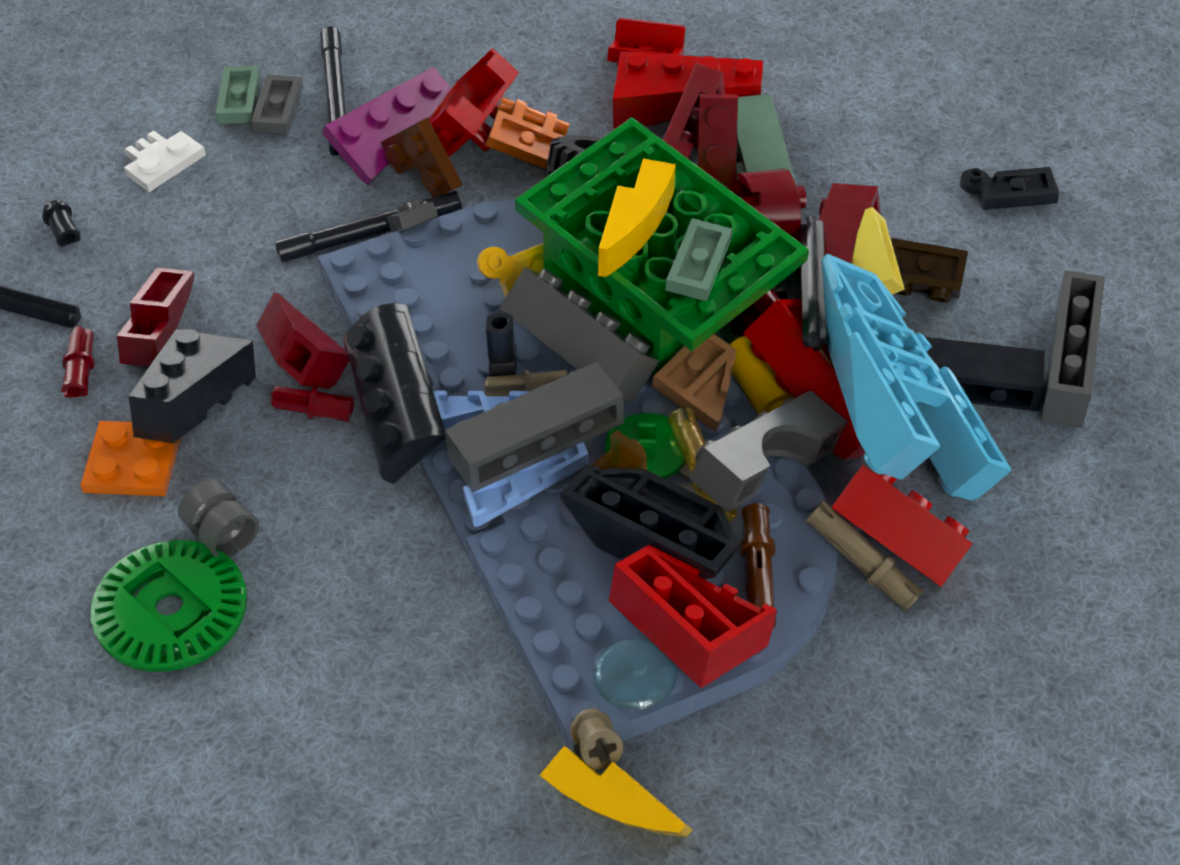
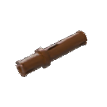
[740,503,776,628]

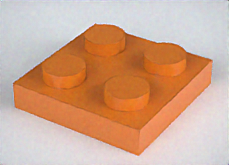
[80,421,181,497]

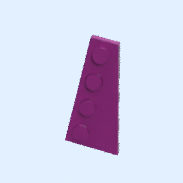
[322,67,451,186]

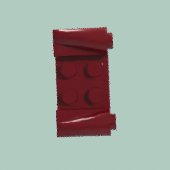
[663,63,726,160]

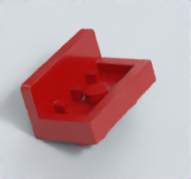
[607,18,686,67]

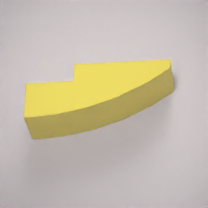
[852,207,905,294]

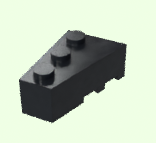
[129,329,256,443]

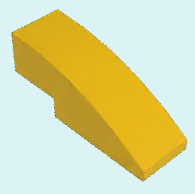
[598,158,676,277]
[539,746,693,837]

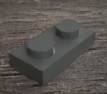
[251,75,303,135]

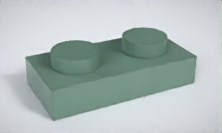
[216,66,261,124]
[666,218,732,302]

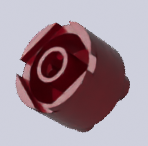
[730,168,807,243]

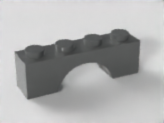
[690,390,848,512]

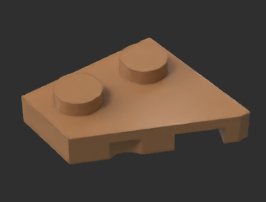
[652,334,737,432]

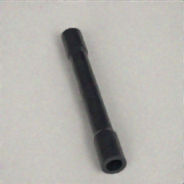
[320,26,346,156]
[275,191,462,263]

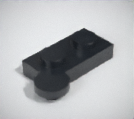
[960,167,1060,210]

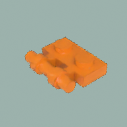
[485,97,570,169]

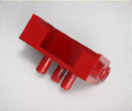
[429,48,519,157]

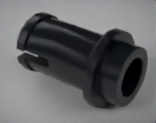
[42,200,81,247]

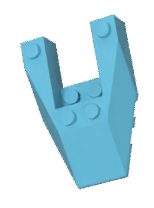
[822,254,1012,501]

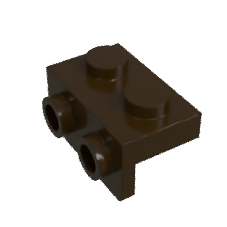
[891,238,968,303]

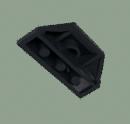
[560,466,739,580]

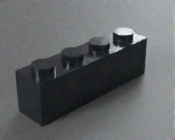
[925,337,1045,411]

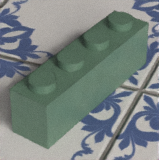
[735,94,797,186]

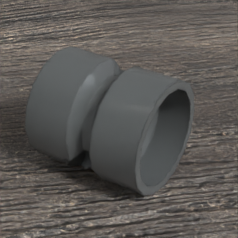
[178,479,259,557]

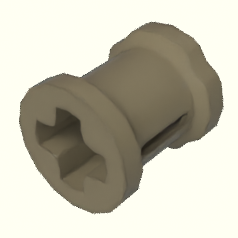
[570,708,623,770]

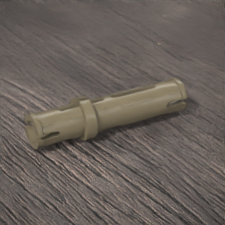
[805,500,923,612]

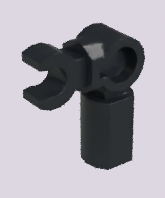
[486,312,517,377]

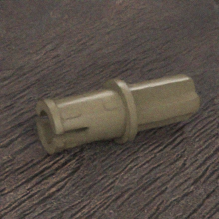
[484,370,567,396]

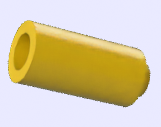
[729,336,795,415]

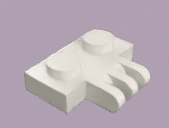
[124,131,206,192]

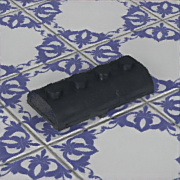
[343,303,446,484]

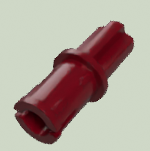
[61,326,95,398]
[271,386,355,423]

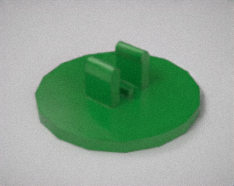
[604,413,690,479]

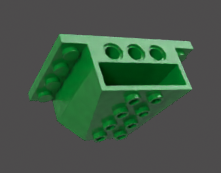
[515,118,809,375]

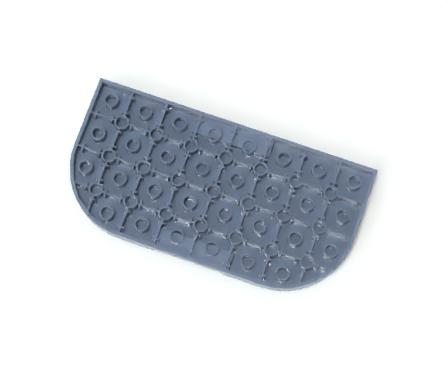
[318,199,838,758]

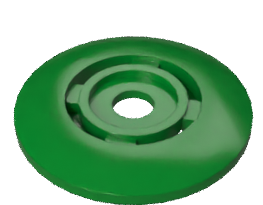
[90,540,247,672]

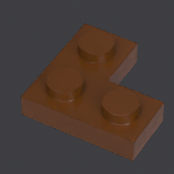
[380,117,463,197]

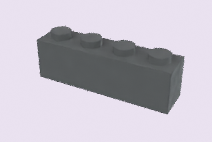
[499,267,659,403]
[1041,270,1105,428]
[445,362,624,493]

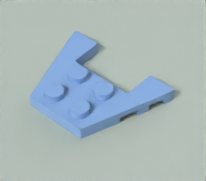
[433,391,589,527]

